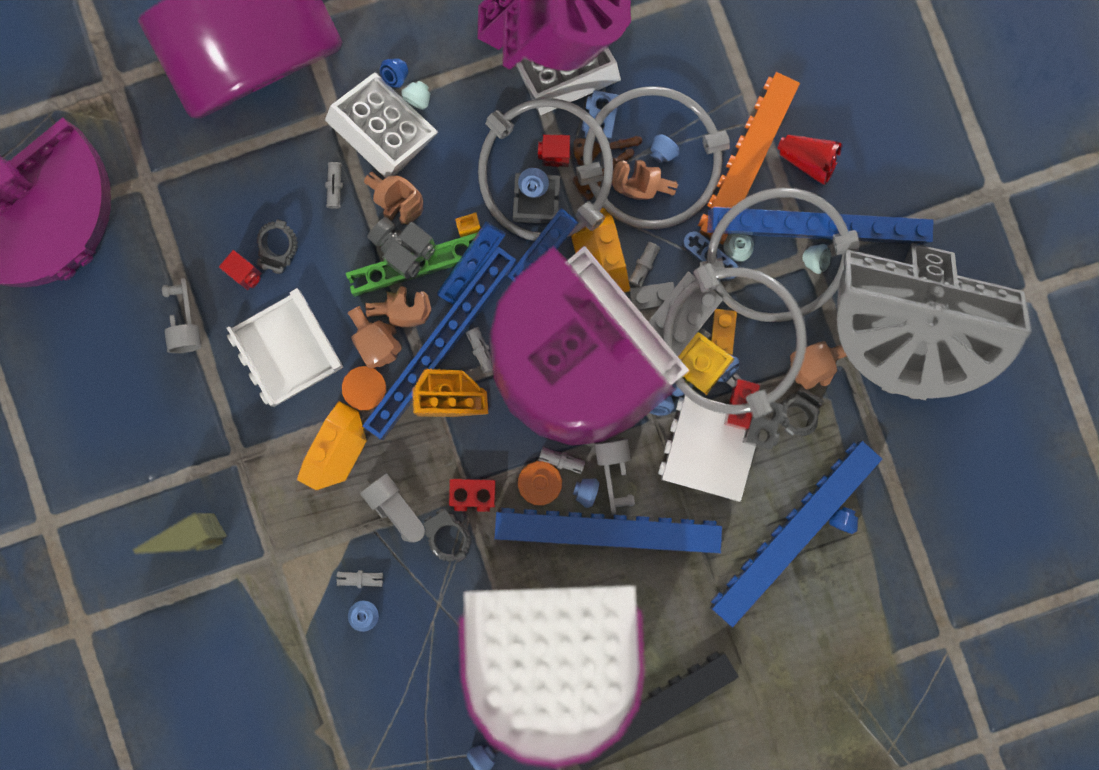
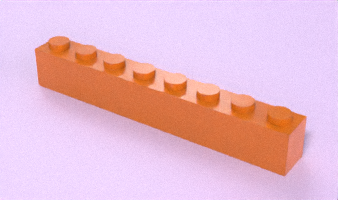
[698,72,800,245]

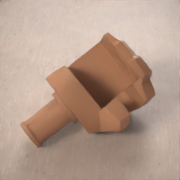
[612,160,678,200]
[364,172,423,224]
[365,286,432,328]
[348,306,402,369]
[790,341,847,390]

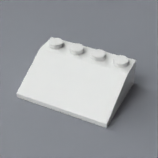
[516,48,621,115]
[325,73,438,178]

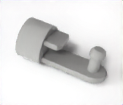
[162,278,201,353]
[595,438,635,515]
[360,473,425,543]

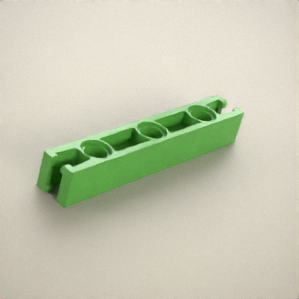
[346,232,478,297]

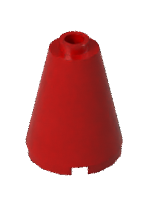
[777,134,842,185]

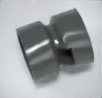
[367,217,404,254]

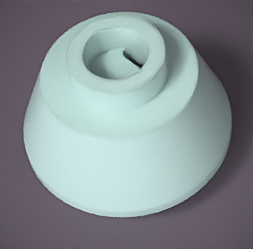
[402,81,430,109]
[723,234,754,262]
[803,244,831,274]

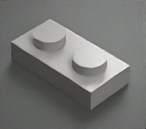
[630,282,674,310]

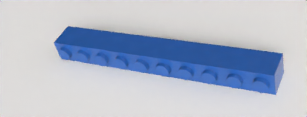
[707,207,933,245]
[363,246,517,441]
[710,441,882,627]
[495,508,722,553]

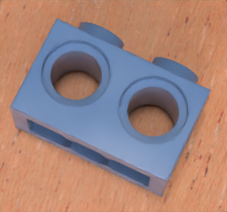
[581,90,619,143]

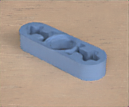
[683,231,738,281]

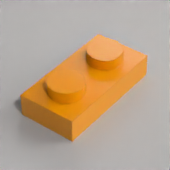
[711,309,737,355]

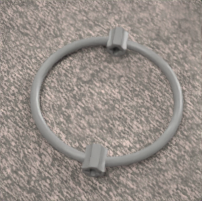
[576,86,730,229]
[478,98,613,241]
[699,188,860,322]
[663,264,806,419]

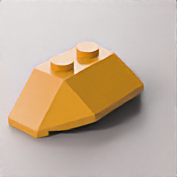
[571,207,630,293]
[413,369,488,417]
[297,401,367,490]

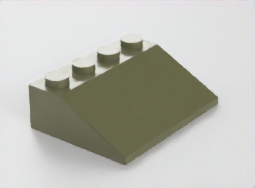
[133,513,227,554]

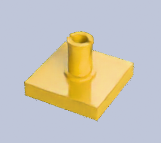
[678,332,734,395]

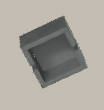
[513,173,560,224]
[383,222,436,280]

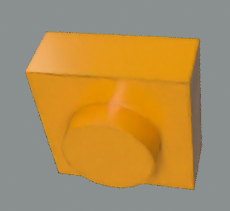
[455,212,481,238]

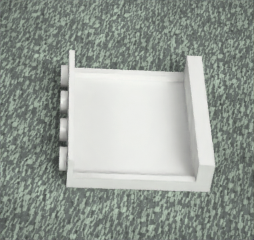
[227,288,344,407]
[658,394,760,502]

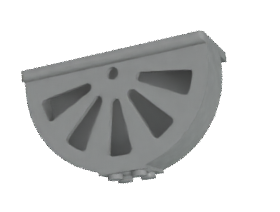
[837,243,1031,400]

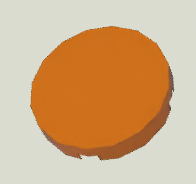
[342,366,387,411]
[518,461,562,505]

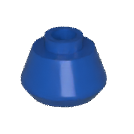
[380,58,408,88]
[829,506,858,534]

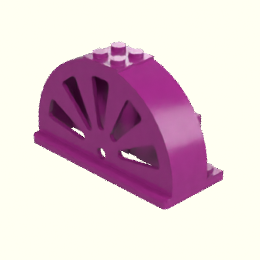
[477,0,631,71]
[0,118,111,287]

